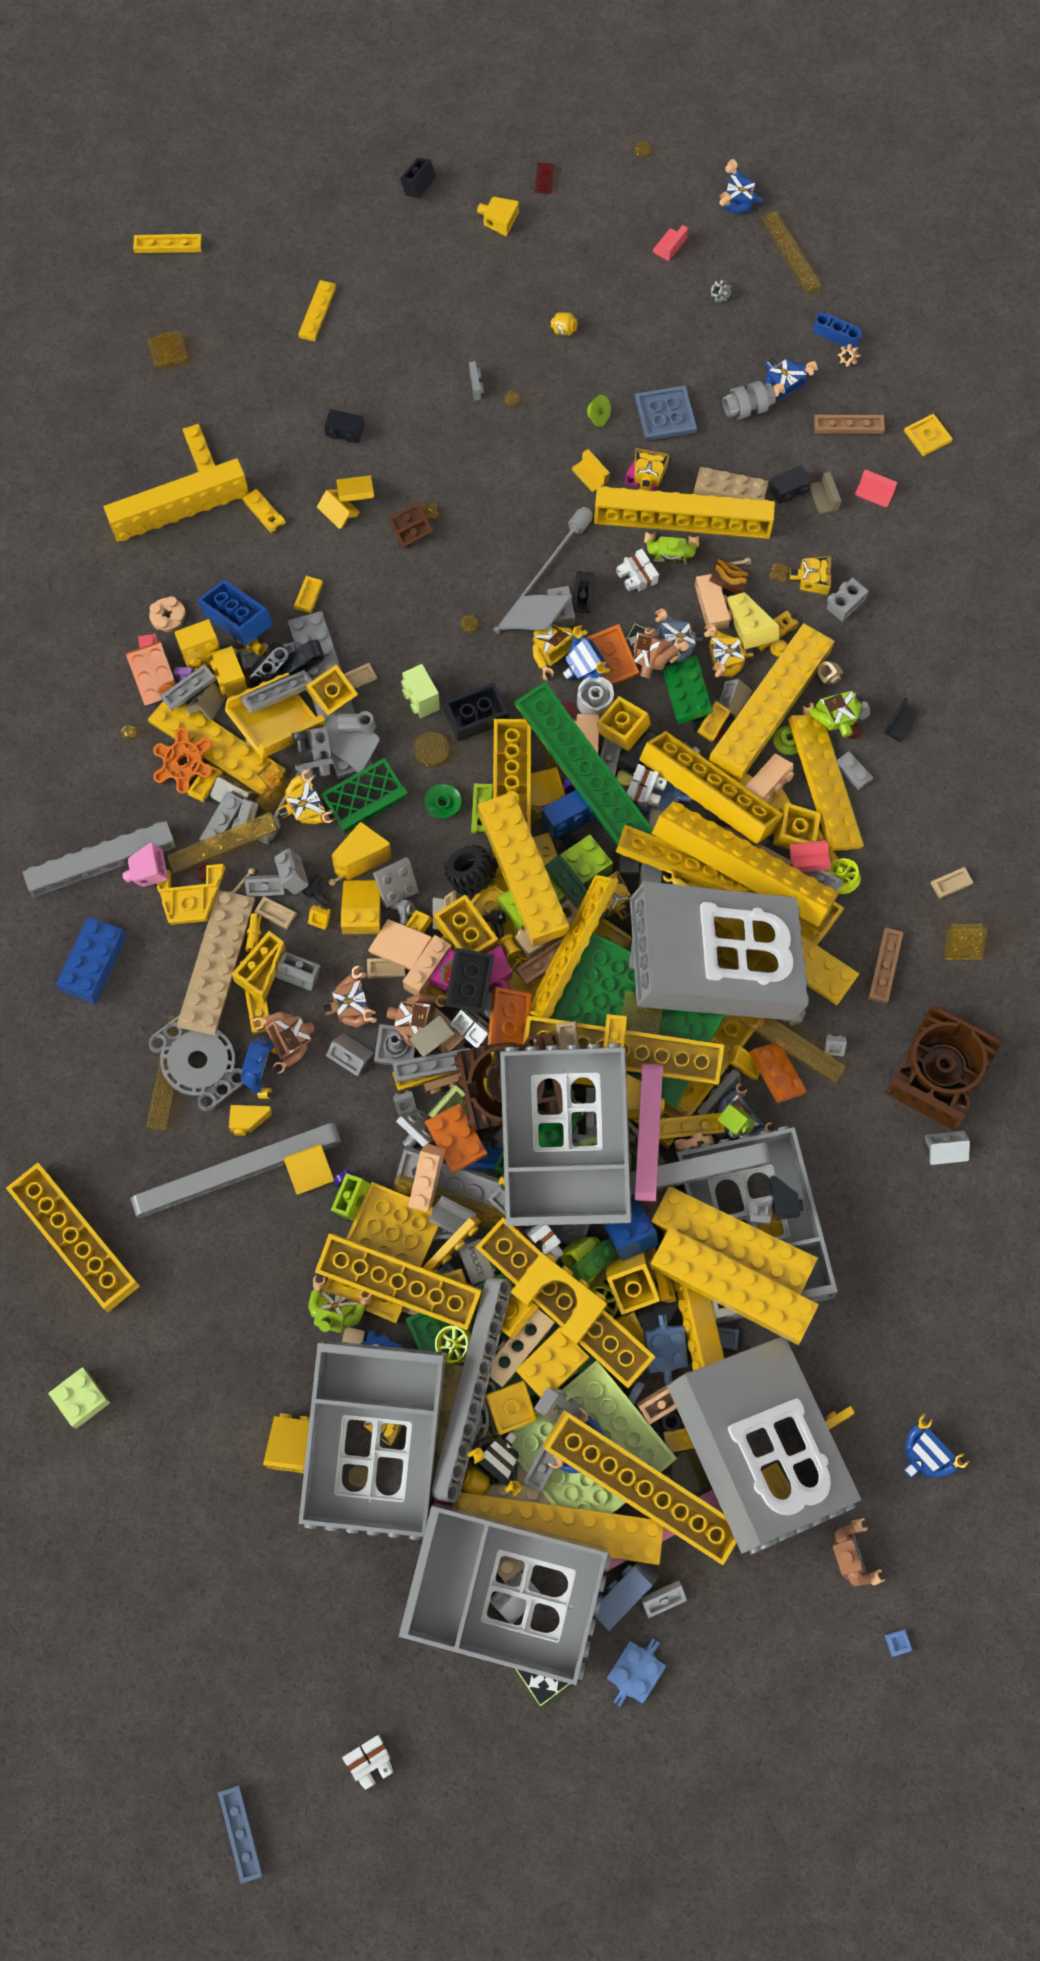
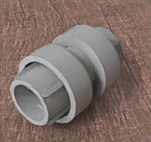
[723,381,776,420]

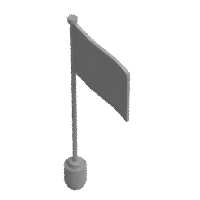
[493,507,593,634]
[256,706,380,844]

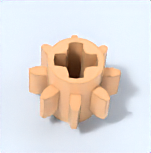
[838,343,861,367]

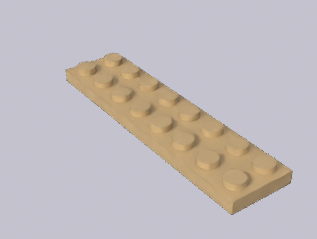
[177,890,255,1035]

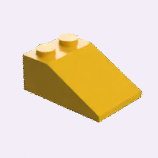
[341,880,381,934]

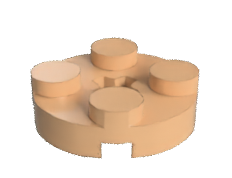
[149,596,186,632]
[674,1133,715,1155]

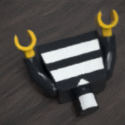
[468,1432,522,1496]

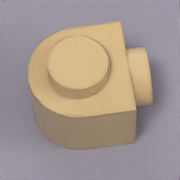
[818,661,844,684]

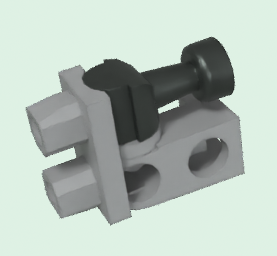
[291,727,333,777]

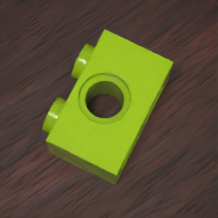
[718,1104,756,1136]
[331,1173,370,1221]

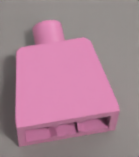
[123,842,168,887]

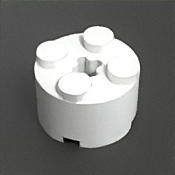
[577,677,614,719]

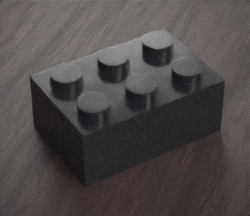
[443,683,509,742]
[444,948,495,1013]

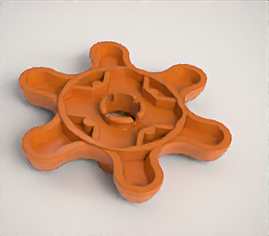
[153,727,212,794]

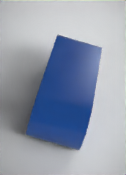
[813,312,862,348]

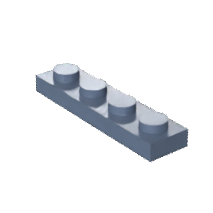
[218,1785,263,1884]

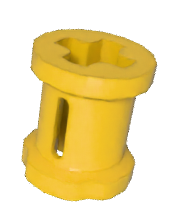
[498,934,521,960]

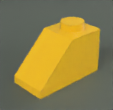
[229,1105,272,1136]

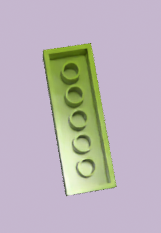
[498,835,613,931]

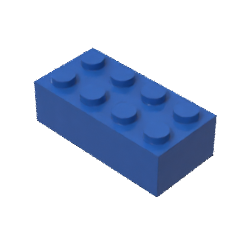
[197,579,273,646]
[542,790,597,840]
[56,917,127,1004]
[602,1195,659,1261]

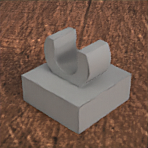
[824,1034,847,1056]
[393,1090,417,1116]
[749,1201,772,1225]

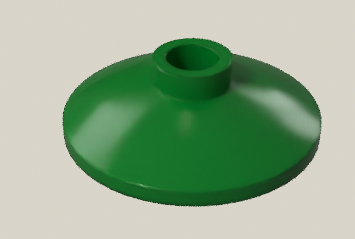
[424,784,461,819]

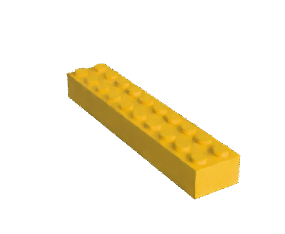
[594,486,775,539]
[709,623,834,782]
[652,801,839,927]
[523,1016,725,1086]
[475,1217,656,1389]
[541,1410,737,1565]

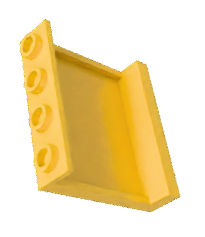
[225,673,325,759]

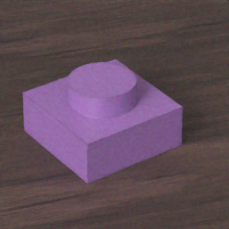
[174,667,194,681]

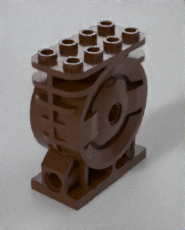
[884,1006,1001,1131]
[454,1031,563,1131]

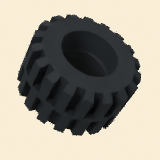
[444,845,497,896]

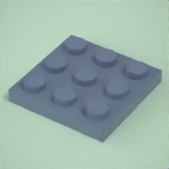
[635,385,697,441]

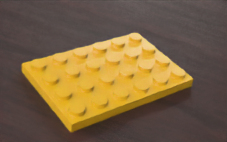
[323,1182,439,1324]

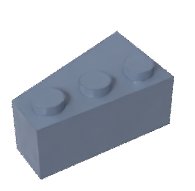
[593,1562,659,1631]

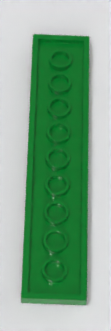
[514,682,654,846]

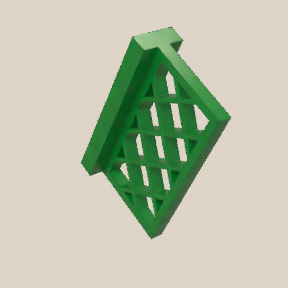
[321,758,408,834]

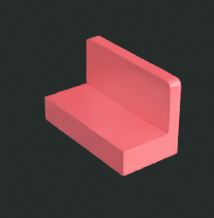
[653,225,688,261]
[855,470,898,507]
[790,840,831,873]

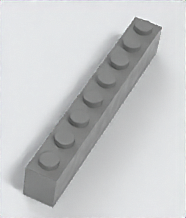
[22,821,176,898]

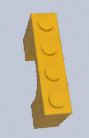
[511,1253,608,1345]

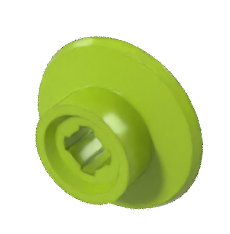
[587,395,611,427]
[773,726,798,755]

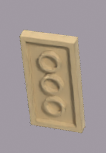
[693,467,768,500]

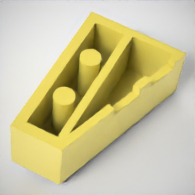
[727,592,779,650]

